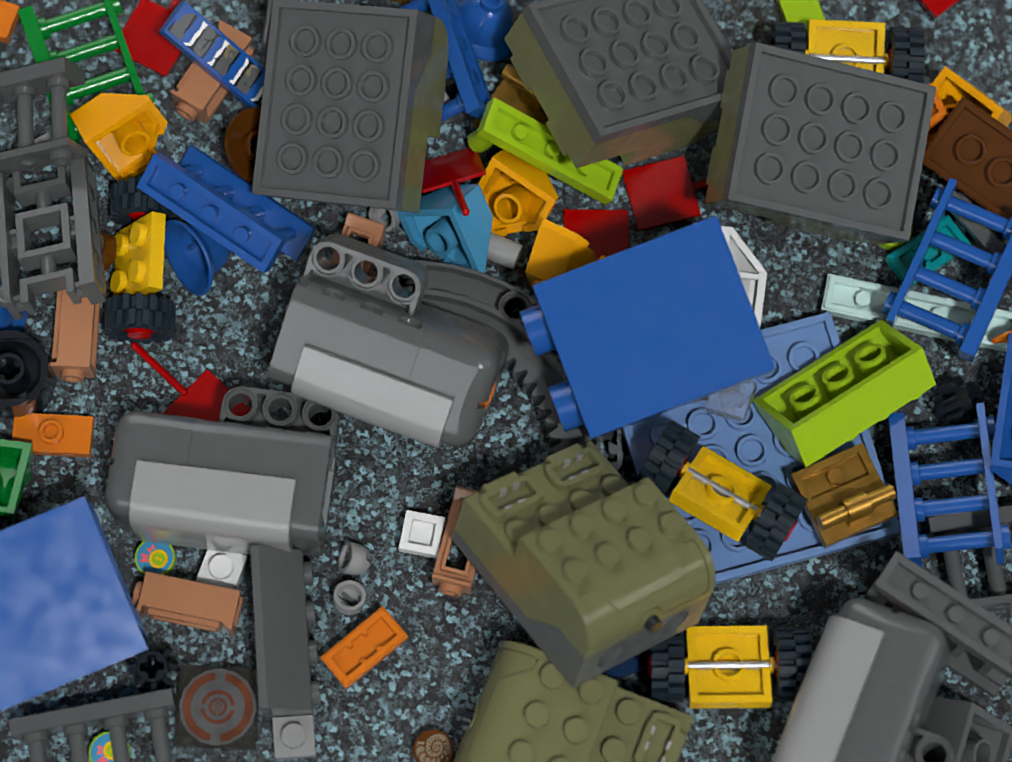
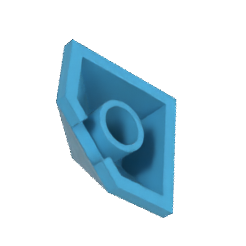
[396,184,493,273]

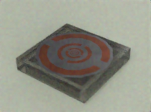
[174,664,260,752]

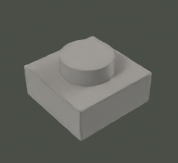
[272,715,317,761]

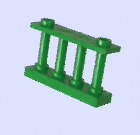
[18,0,157,145]

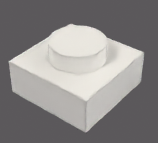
[399,510,446,559]
[196,550,249,590]

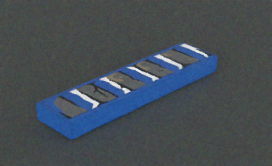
[159,1,265,108]

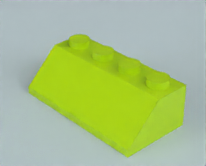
[753,319,936,467]

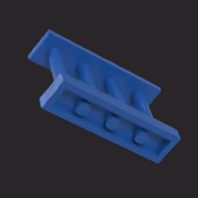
[399,0,491,122]
[137,145,317,273]
[882,178,1012,363]
[888,402,1011,568]

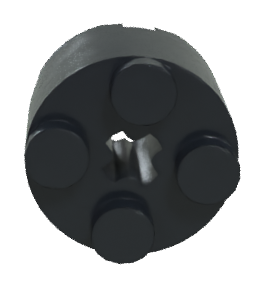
[0,330,56,419]

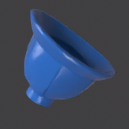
[457,0,514,62]
[164,219,231,296]

